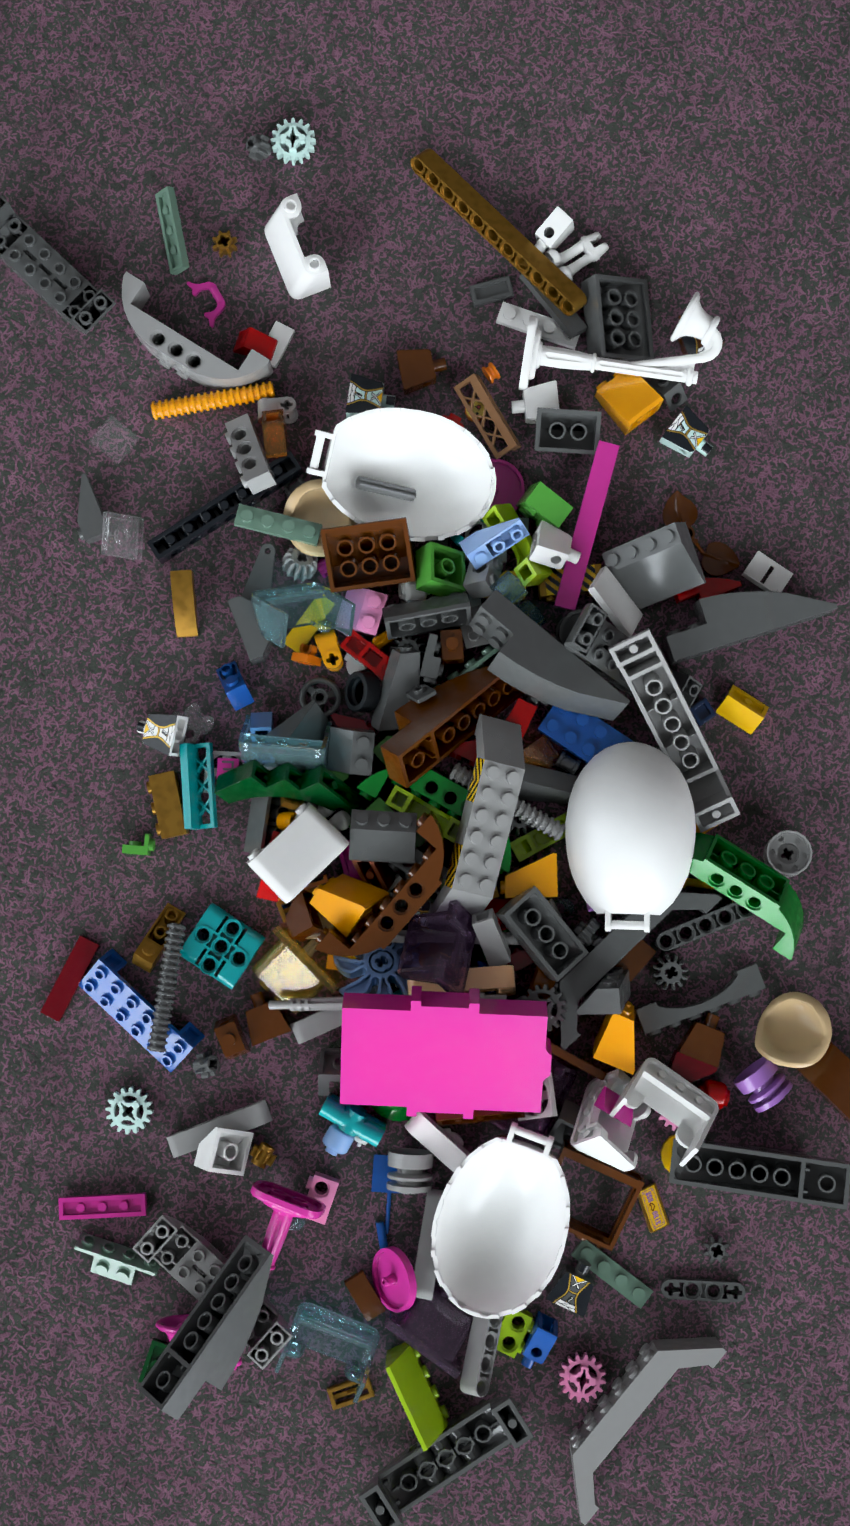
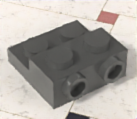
[420,634,444,687]

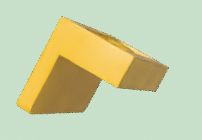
[716,684,769,734]

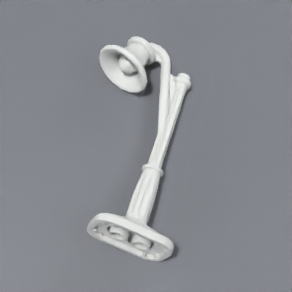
[519,292,723,390]

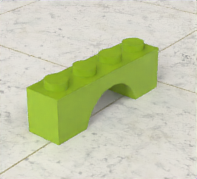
[482,503,553,587]
[385,785,460,844]

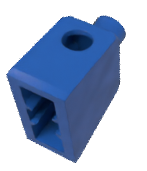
[521,1311,558,1369]

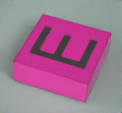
[216,758,240,779]

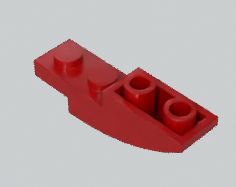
[340,629,389,681]

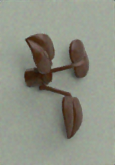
[662,491,740,576]

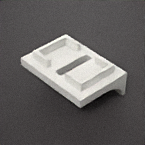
[742,551,793,592]

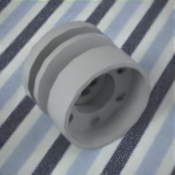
[763,830,813,878]
[386,1148,434,1194]

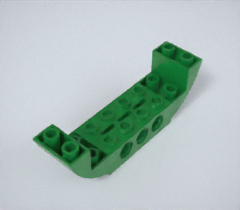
[357,769,511,874]
[689,833,804,960]

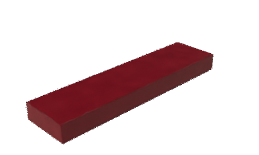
[40,935,100,1022]

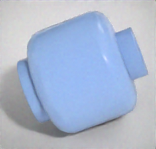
[322,1124,354,1156]

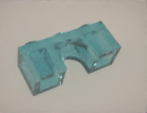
[489,571,547,626]

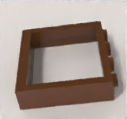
[556,1139,645,1251]

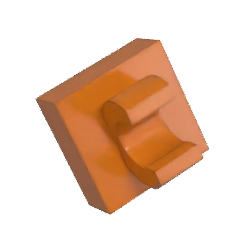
[291,643,322,667]

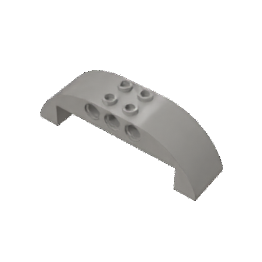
[122,271,273,391]

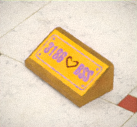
[638,1182,669,1233]

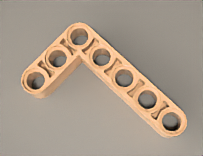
[407,965,516,996]

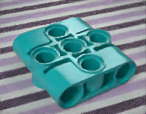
[180,903,266,990]
[318,1092,387,1147]

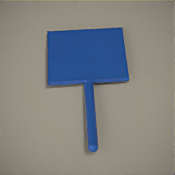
[371,1154,399,1234]

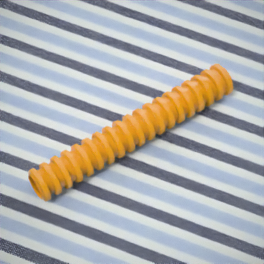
[151,381,275,420]

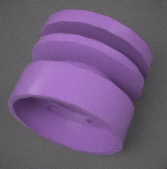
[734,1057,793,1113]

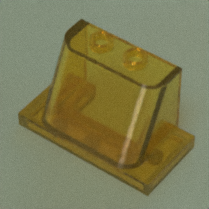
[251,924,341,1014]

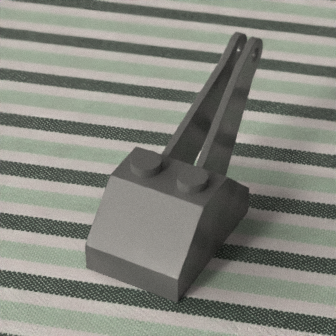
[227,544,280,665]

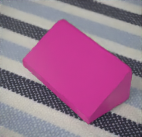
[594,1086,633,1127]

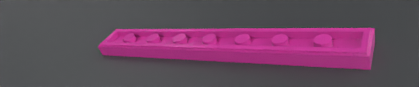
[554,440,620,611]

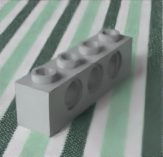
[224,413,276,495]

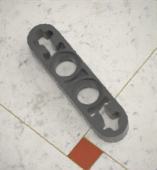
[660,1277,746,1302]

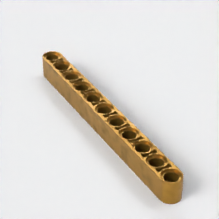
[410,148,587,316]

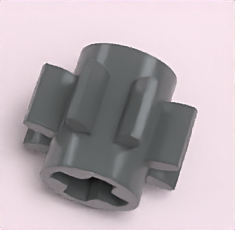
[246,133,272,161]
[192,1051,220,1079]
[702,1235,729,1263]

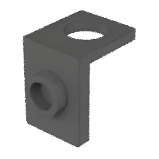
[648,378,687,412]
[406,684,437,704]

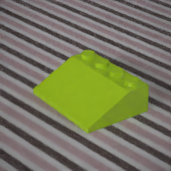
[385,1340,449,1452]

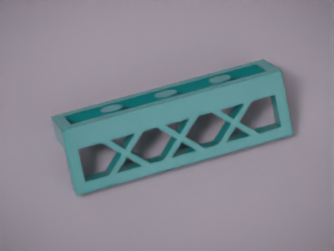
[179,742,218,830]

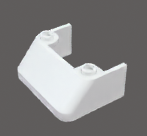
[609,1058,719,1167]

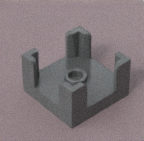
[318,1048,341,1096]

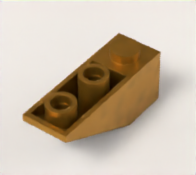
[132,903,186,973]

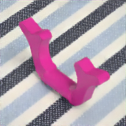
[187,281,226,328]

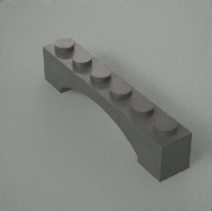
[634,963,766,1036]

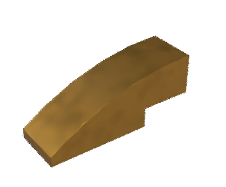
[170,570,198,638]

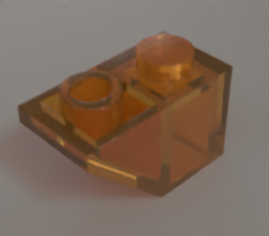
[262,409,287,458]

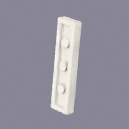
[496,302,580,350]

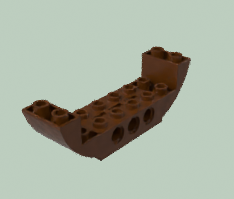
[315,810,445,956]

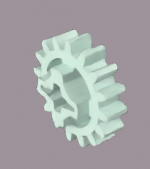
[270,118,316,166]
[105,1086,154,1135]

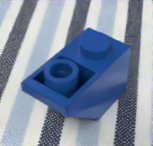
[216,661,254,711]

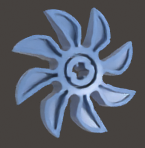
[333,920,430,995]

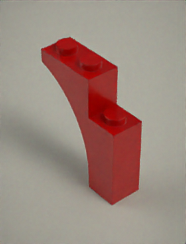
[449,698,537,767]

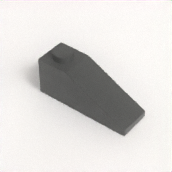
[77,473,112,544]

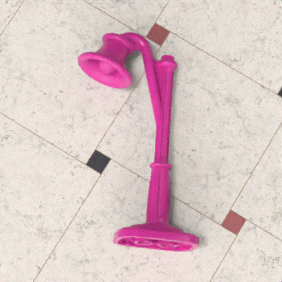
[155,1180,326,1370]

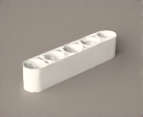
[404,1112,470,1172]

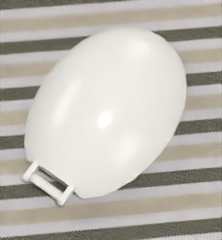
[306,408,496,542]
[565,742,696,933]
[431,1122,570,1319]

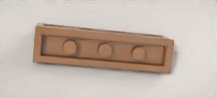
[453,373,522,459]

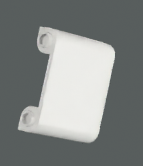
[264,193,331,299]
[246,803,350,903]
[570,1069,651,1171]

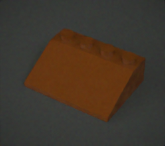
[320,517,416,593]

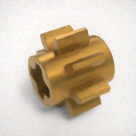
[212,230,238,258]
[249,1142,277,1169]

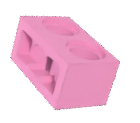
[305,1171,340,1225]

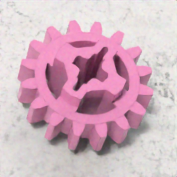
[558,1352,606,1403]

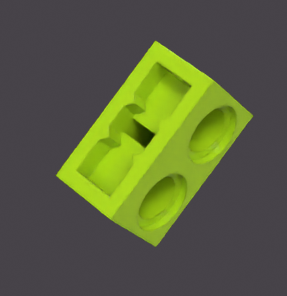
[497,1309,534,1358]

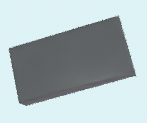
[469,275,514,308]

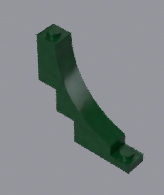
[214,759,365,815]

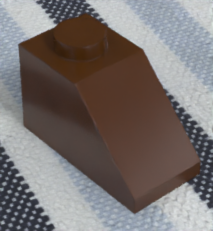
[286,890,323,942]

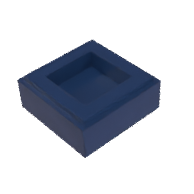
[690,698,717,727]

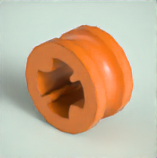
[481,362,501,384]

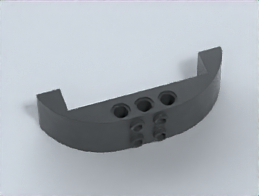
[359,1396,534,1526]

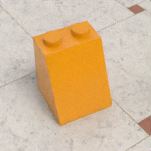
[594,373,664,436]
[500,853,558,899]
[309,874,389,938]
[593,1001,635,1075]

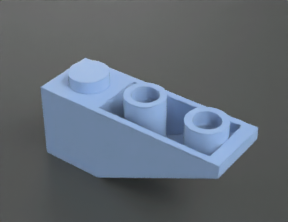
[459,518,530,570]

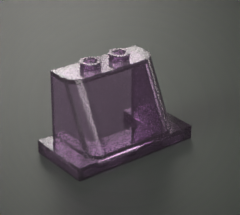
[397,900,476,993]
[384,1287,473,1379]

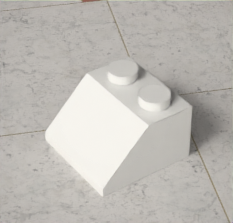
[194,1127,254,1176]

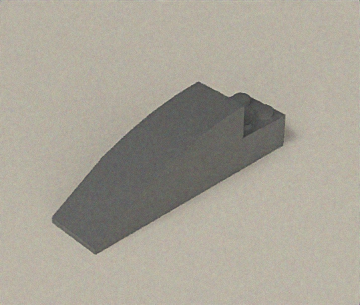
[469,590,630,721]
[661,591,838,666]
[669,1138,850,1210]
[137,1235,274,1420]

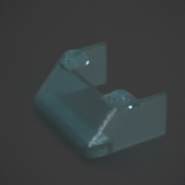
[251,583,356,648]
[238,714,332,771]
[274,1302,380,1404]

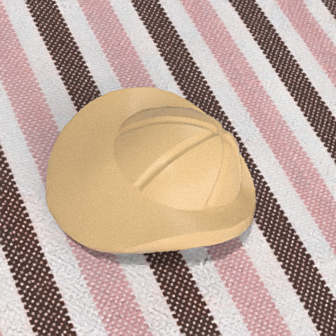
[283,479,356,557]
[755,992,832,1068]

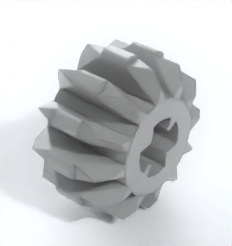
[282,547,318,582]

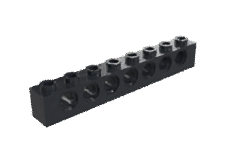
[147,451,303,564]

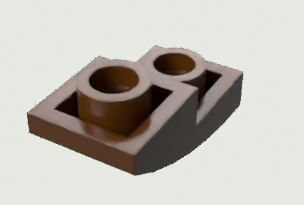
[614,940,656,982]
[344,1270,386,1322]

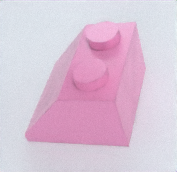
[336,588,389,638]

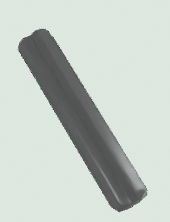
[355,476,416,501]

